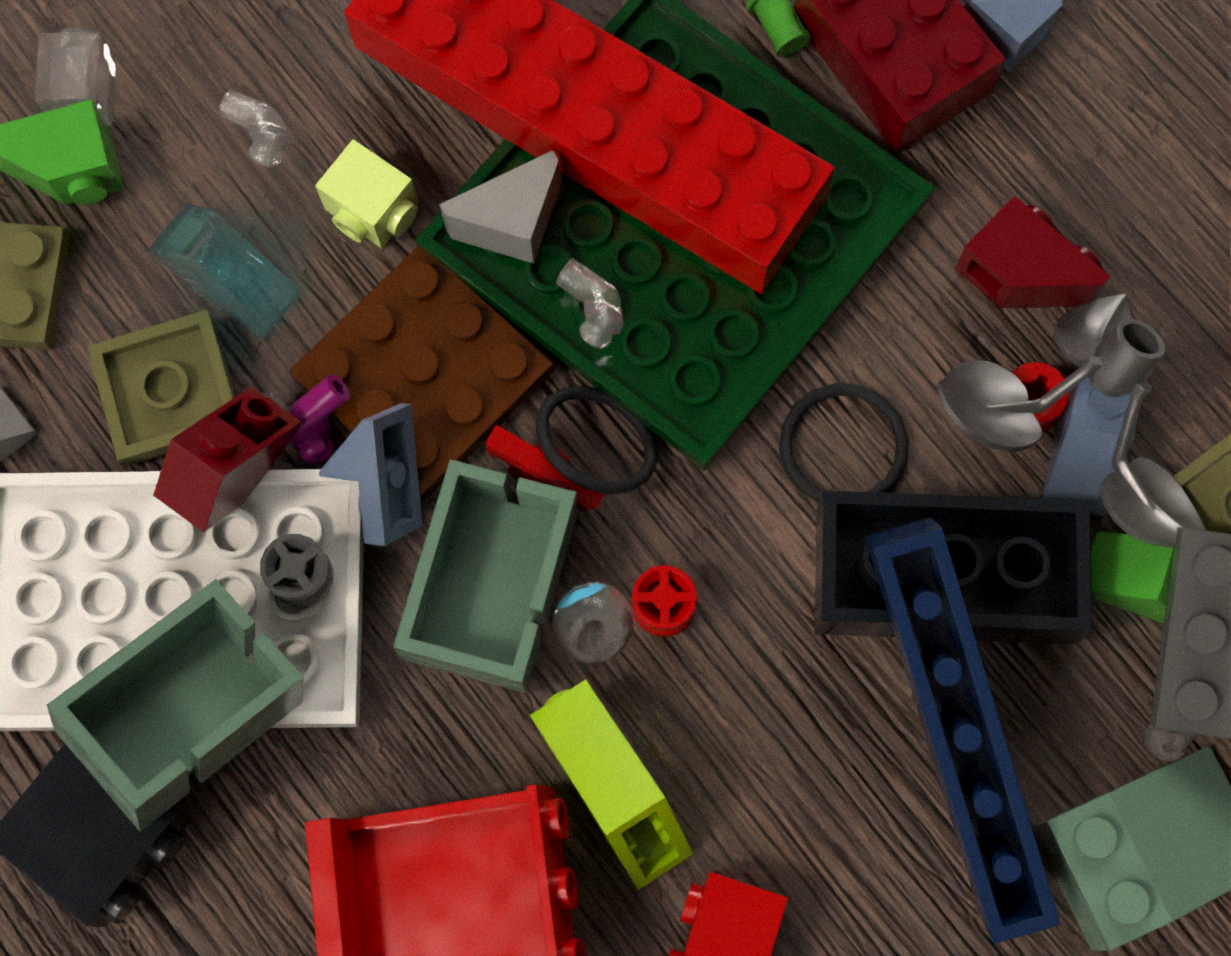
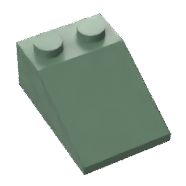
[1032,745,1231,951]

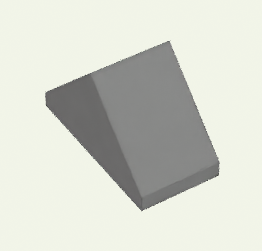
[439,150,561,263]

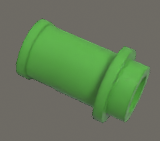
[746,0,811,57]

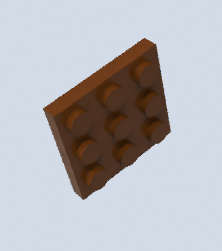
[289,246,554,502]

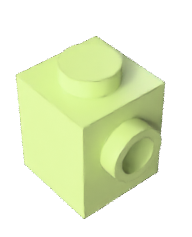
[315,139,419,249]

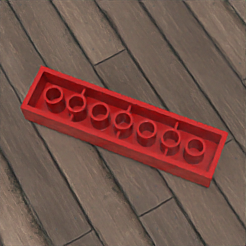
[344,0,835,295]

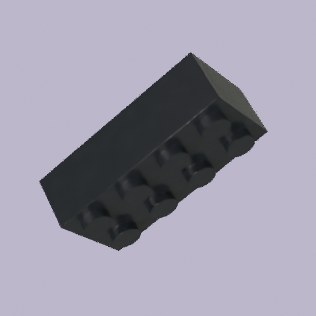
[814,490,1092,645]

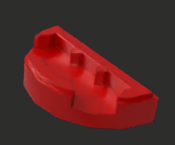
[485,425,605,511]

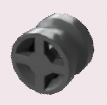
[260,534,334,608]

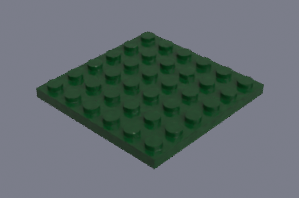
[415,0,935,471]

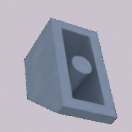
[1041,364,1146,519]

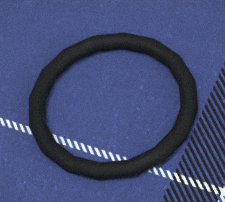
[779,383,909,502]
[536,386,657,495]

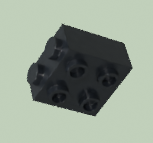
[0,744,191,927]

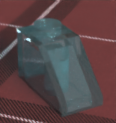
[148,203,302,338]

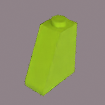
[530,679,693,890]

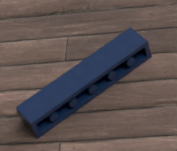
[865,517,1061,944]

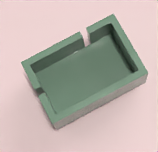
[393,459,579,694]
[46,579,304,832]

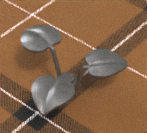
[936,294,1206,548]

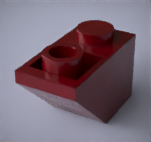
[955,195,1111,308]
[153,386,301,532]

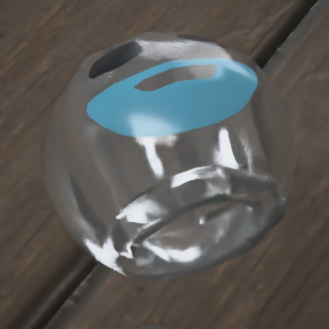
[552,581,634,664]

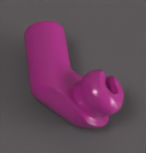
[288,374,350,465]

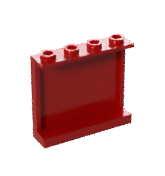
[305,784,586,956]

